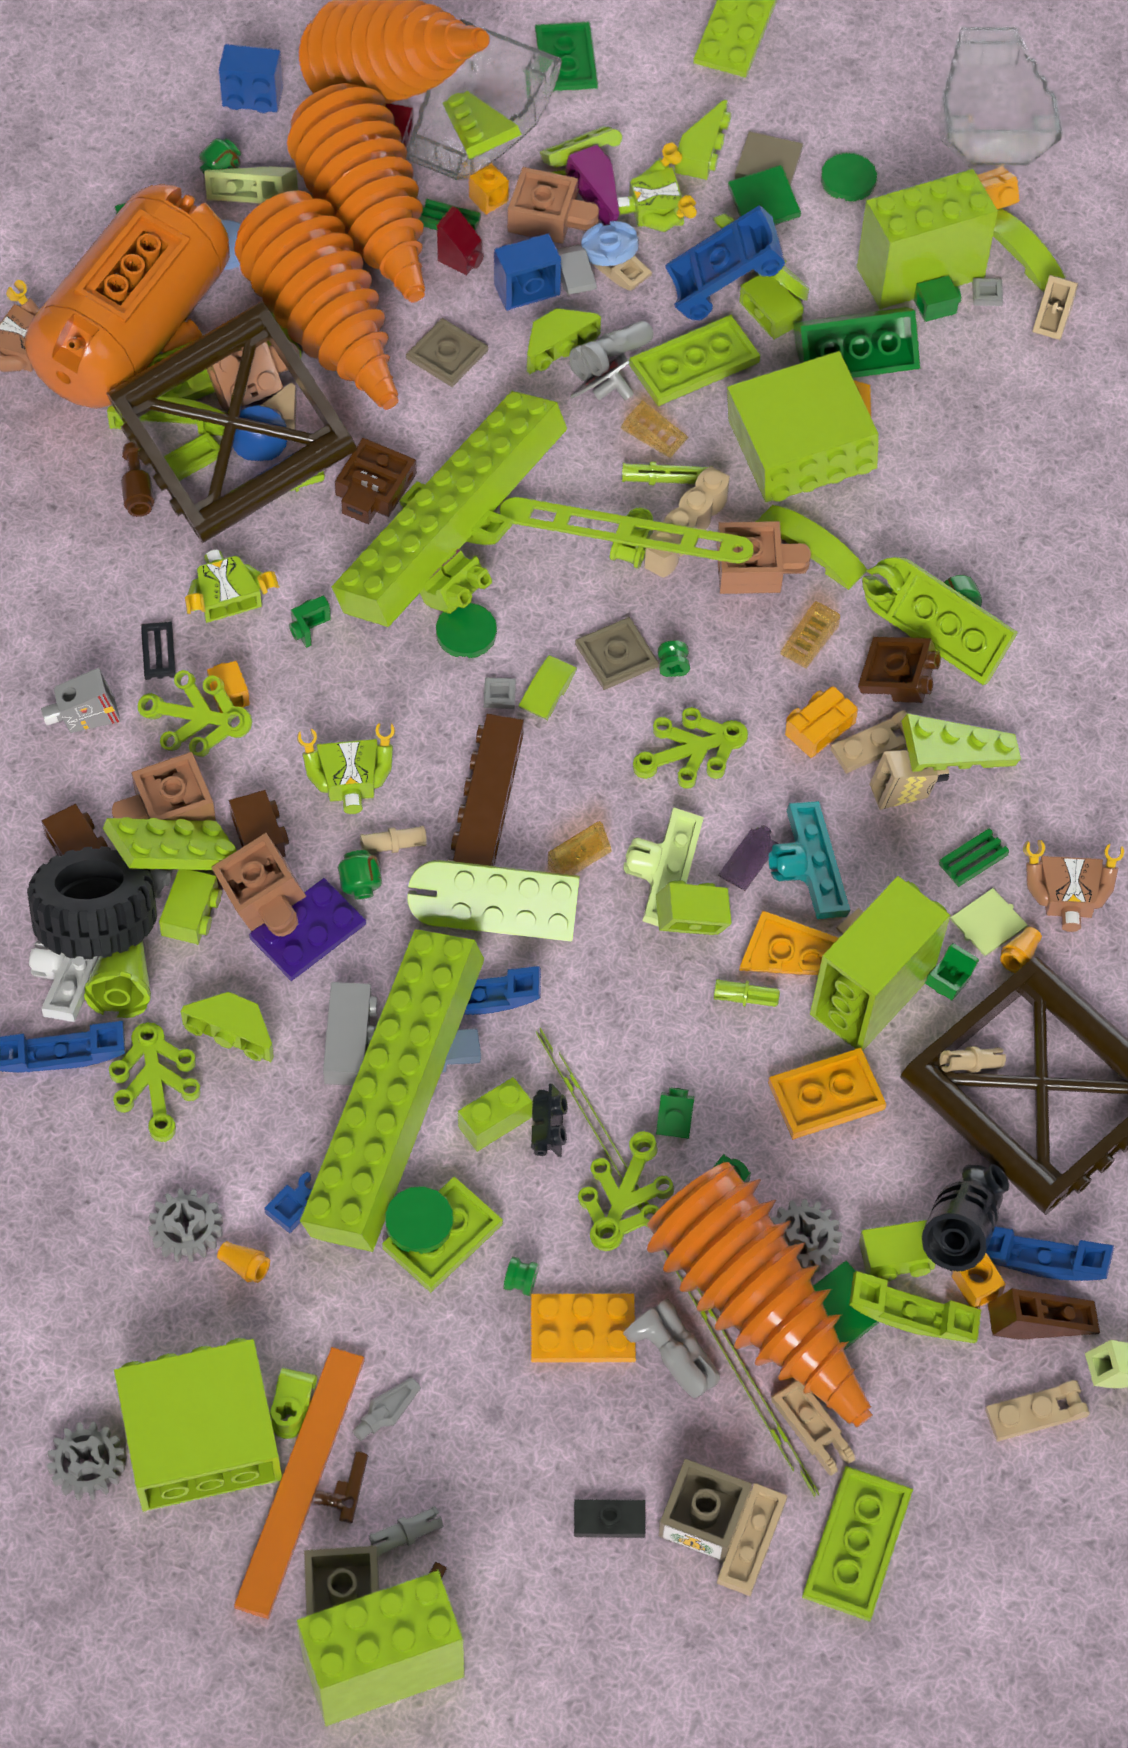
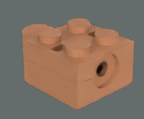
[508,167,599,244]
[207,342,300,411]
[717,522,811,594]
[112,752,216,821]
[211,833,306,937]

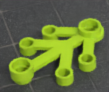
[138,670,252,757]
[633,707,748,789]
[109,1022,201,1142]
[578,1131,674,1251]

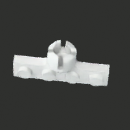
[29,940,99,1022]

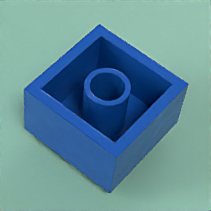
[219,44,283,113]
[494,233,561,311]

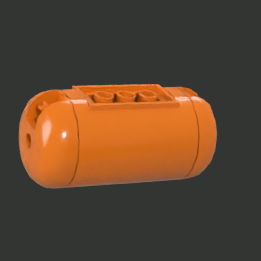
[25,184,230,409]

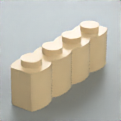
[645,466,730,578]

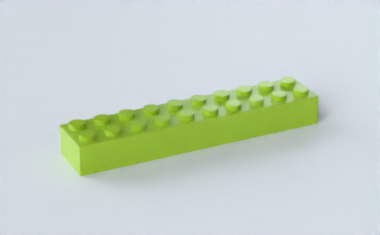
[331,391,567,627]
[300,929,485,1252]

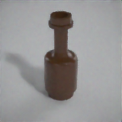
[121,442,154,517]

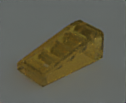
[621,400,689,458]
[780,601,841,669]

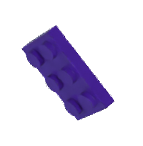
[249,878,366,982]

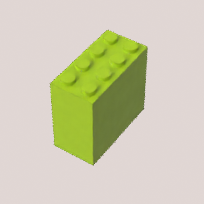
[856,169,998,310]
[727,351,879,503]
[810,876,951,1050]
[114,1338,282,1512]
[296,1570,464,1727]

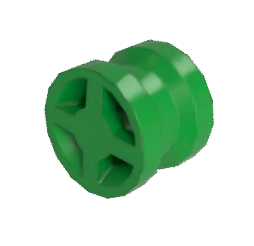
[657,640,690,677]
[503,1256,539,1296]

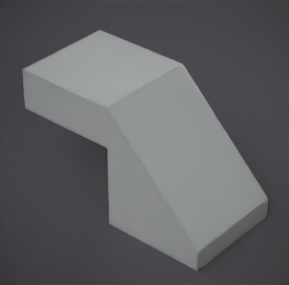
[557,245,597,294]

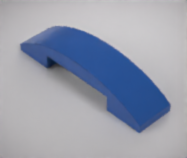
[464,966,541,1015]
[0,1021,125,1073]
[986,1227,1114,1281]

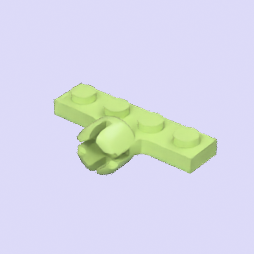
[623,808,704,927]

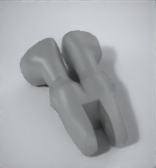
[569,321,654,381]
[623,1299,720,1398]

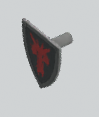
[570,353,634,400]

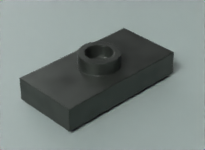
[574,1499,646,1538]

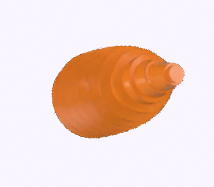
[299,0,490,104]
[287,83,425,303]
[234,191,399,410]
[647,1162,873,1428]

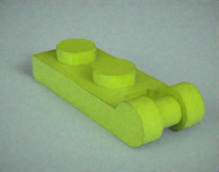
[540,126,622,168]

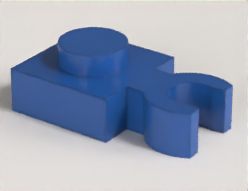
[264,1172,312,1234]

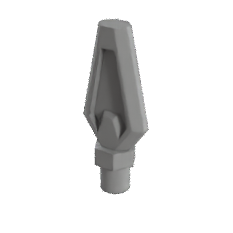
[352,1378,421,1441]

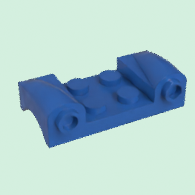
[665,205,785,320]

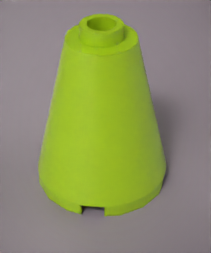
[84,940,151,1018]

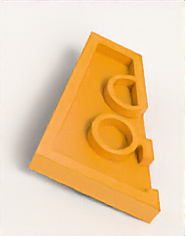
[739,910,839,975]

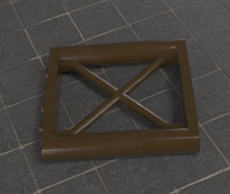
[106,301,357,543]
[900,957,1128,1215]

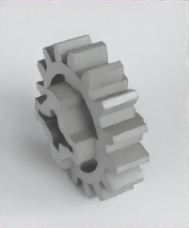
[148,1188,223,1262]
[771,1199,842,1272]
[47,1422,125,1500]

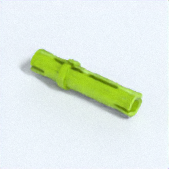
[622,462,713,485]

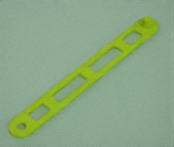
[500,497,754,563]

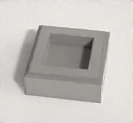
[972,278,1003,306]
[484,677,516,709]

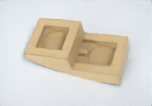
[591,256,652,291]

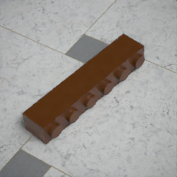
[447,714,524,866]

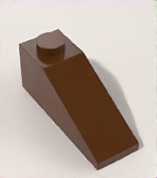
[988,1288,1100,1340]

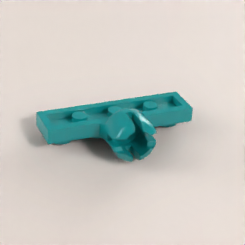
[768,801,851,919]

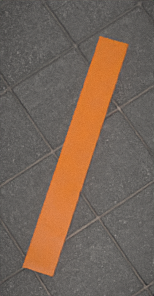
[234,1347,365,1619]

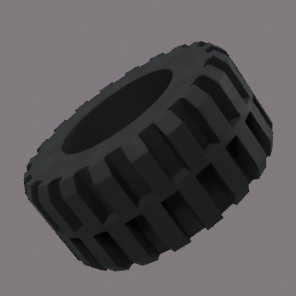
[27,846,157,959]

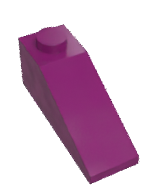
[565,145,619,226]

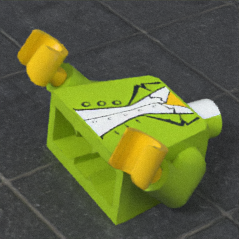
[617,142,697,232]
[185,550,280,623]
[297,723,395,814]

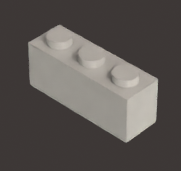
[323,982,377,1086]

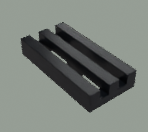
[141,622,176,680]

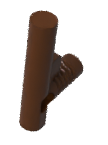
[314,1452,368,1523]

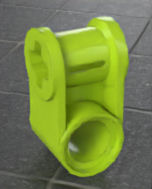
[609,508,654,569]
[270,1368,317,1439]

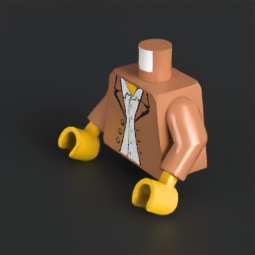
[0,280,40,372]
[1023,840,1124,932]

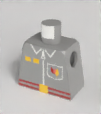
[41,668,121,733]

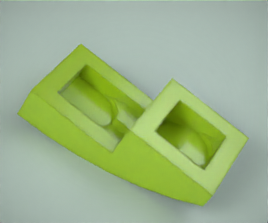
[519,655,577,721]

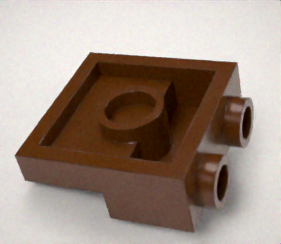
[858,637,941,703]

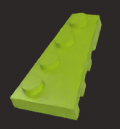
[442,91,522,160]
[901,713,1021,772]

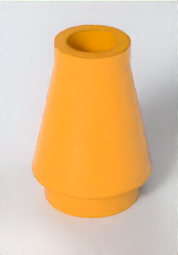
[1000,927,1042,973]
[217,1241,270,1283]

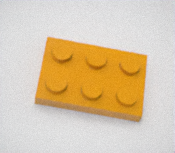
[768,1048,886,1140]
[531,1293,636,1363]

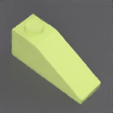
[204,166,298,203]

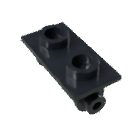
[531,1083,568,1157]

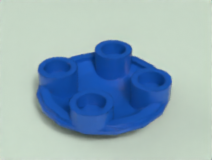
[232,405,287,461]

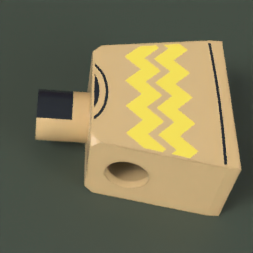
[869,750,949,810]

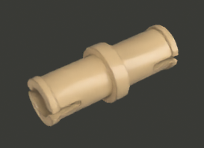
[360,826,427,853]
[939,1046,1006,1073]

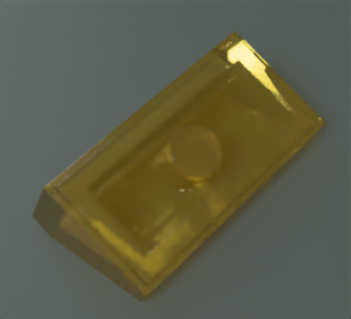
[548,821,612,875]

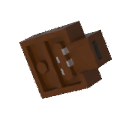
[335,438,417,525]

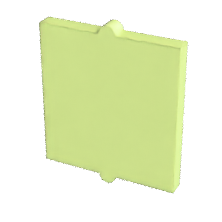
[950,888,1028,956]

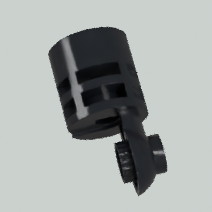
[922,1164,1010,1272]

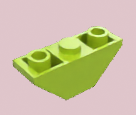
[527,308,601,375]
[181,992,274,1062]

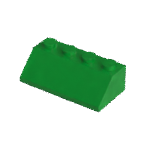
[793,307,921,378]

